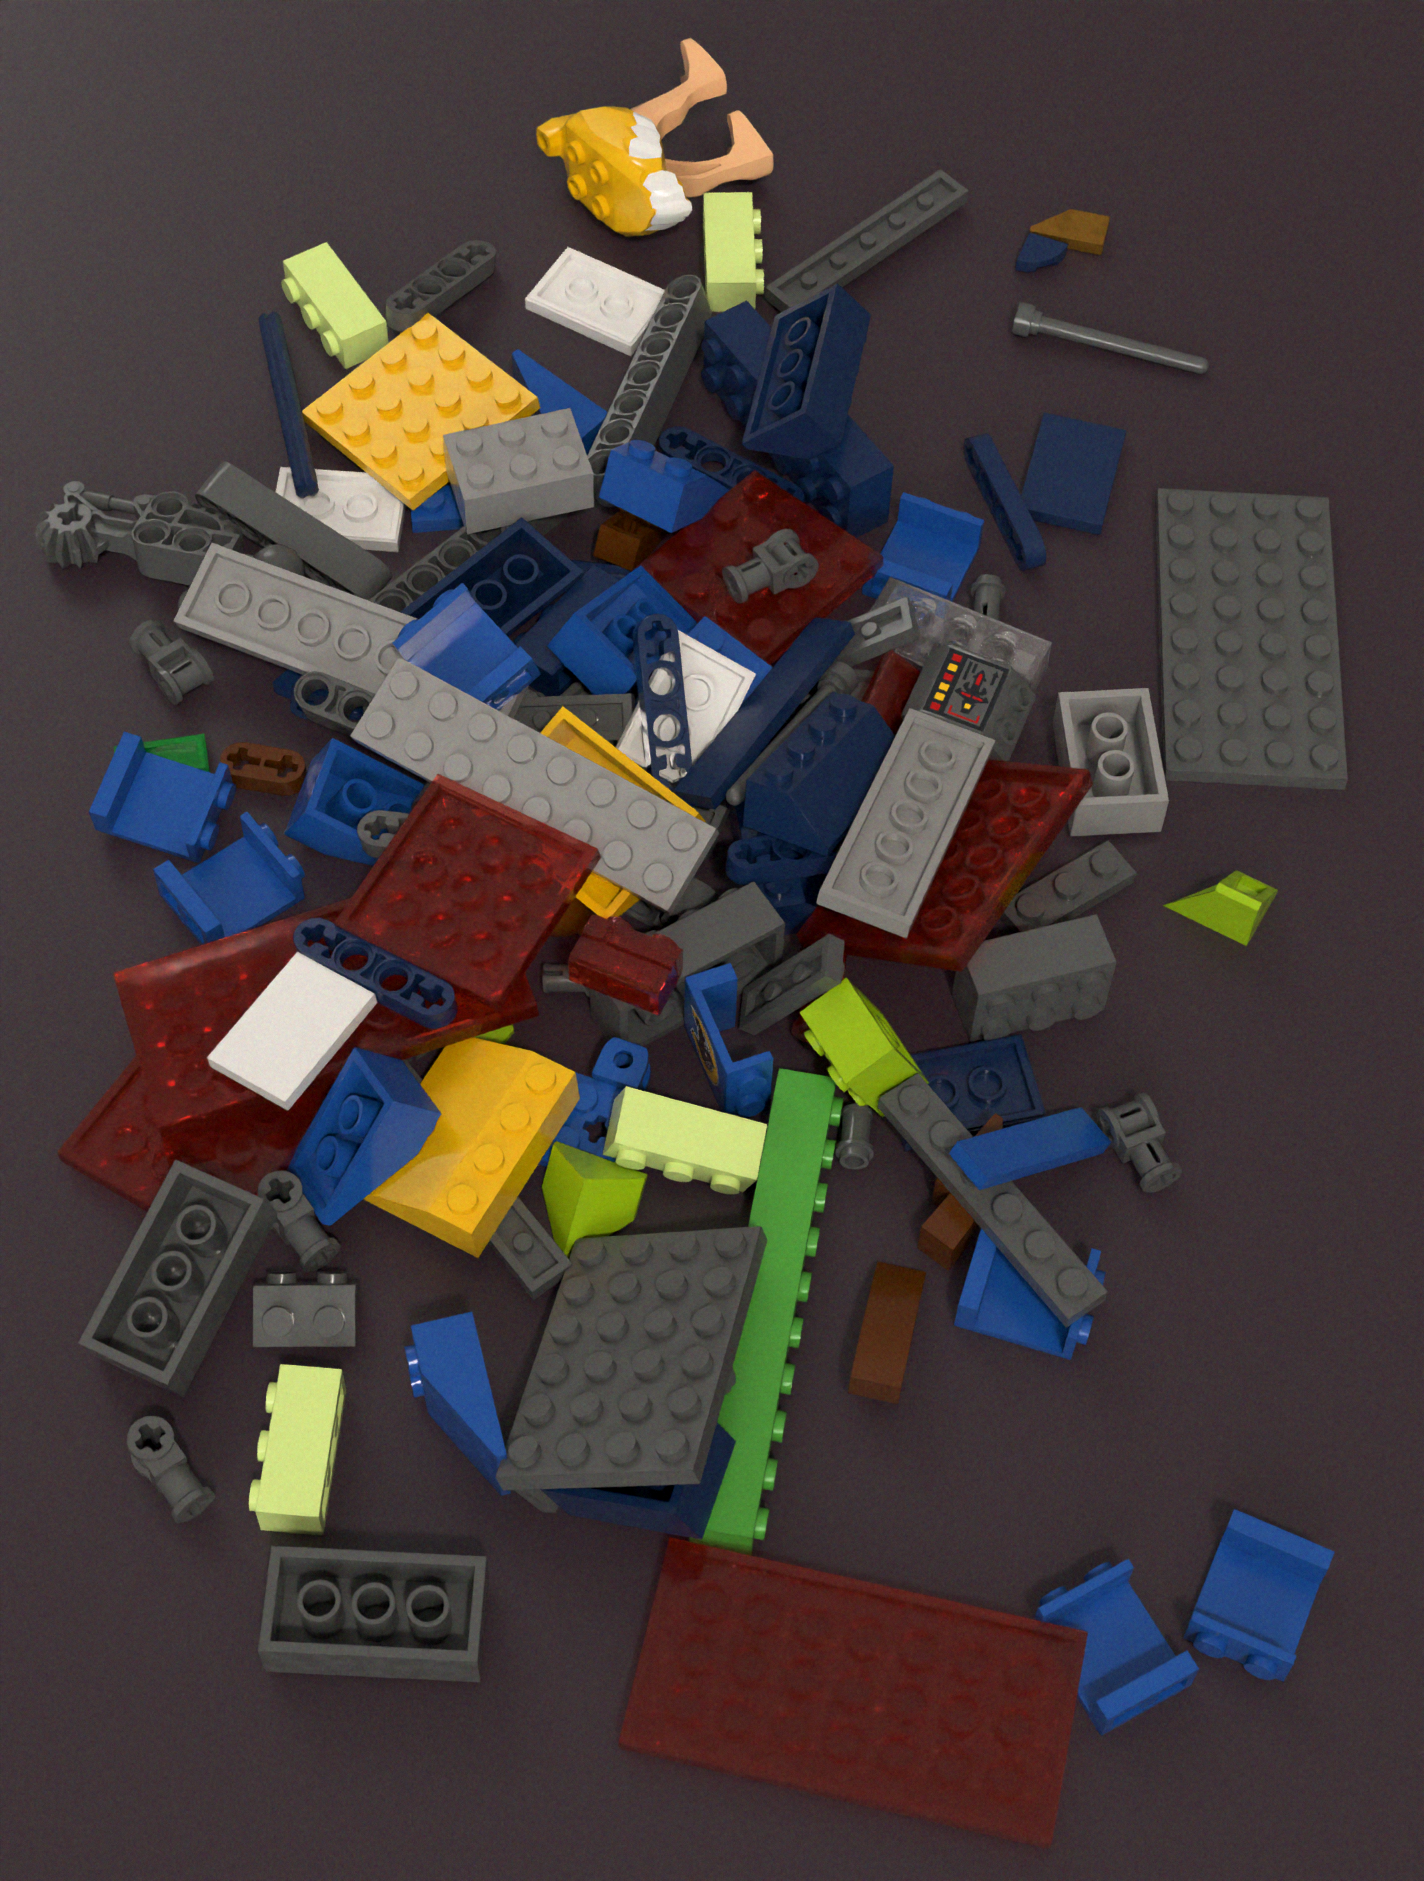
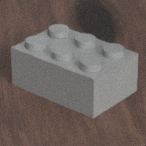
[443,408,594,535]
[1052,688,1169,836]

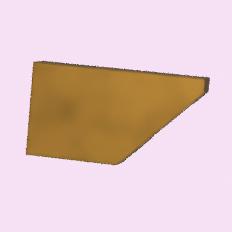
[1029,209,1110,255]

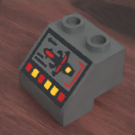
[901,645,1037,769]

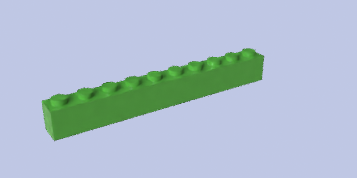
[689,1068,844,1556]

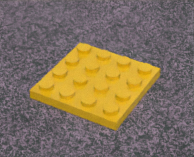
[302,313,540,510]

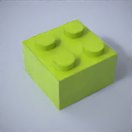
[800,977,929,1117]

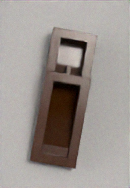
[593,508,668,571]
[917,1113,1003,1271]
[848,1261,926,1404]

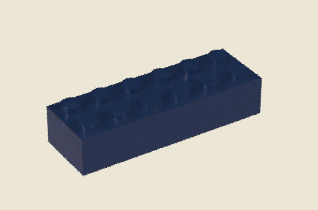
[701,301,894,543]

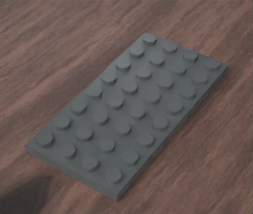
[1155,488,1348,790]

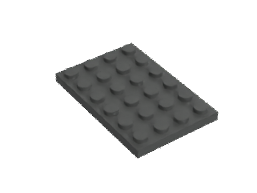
[496,1226,767,1491]

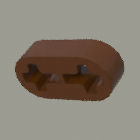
[220,742,307,796]

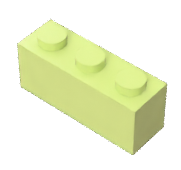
[703,192,764,312]
[281,242,389,369]
[603,1086,767,1194]
[249,1364,346,1536]

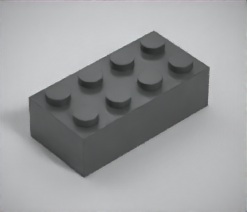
[589,881,785,1055]
[78,1160,278,1397]
[258,1546,490,1682]

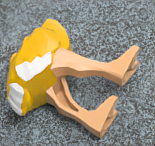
[536,38,773,237]

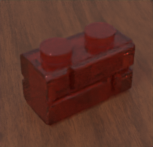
[568,914,683,1016]

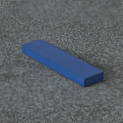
[949,1107,1111,1190]

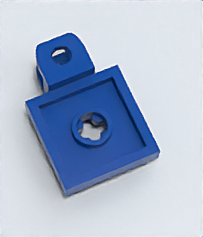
[539,1037,651,1170]

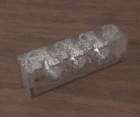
[869,577,1052,692]

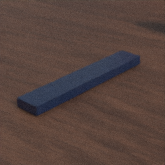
[673,617,855,810]

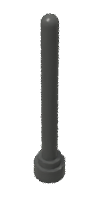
[1012,301,1209,374]
[726,661,858,806]

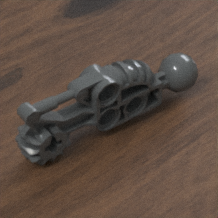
[35,481,306,586]

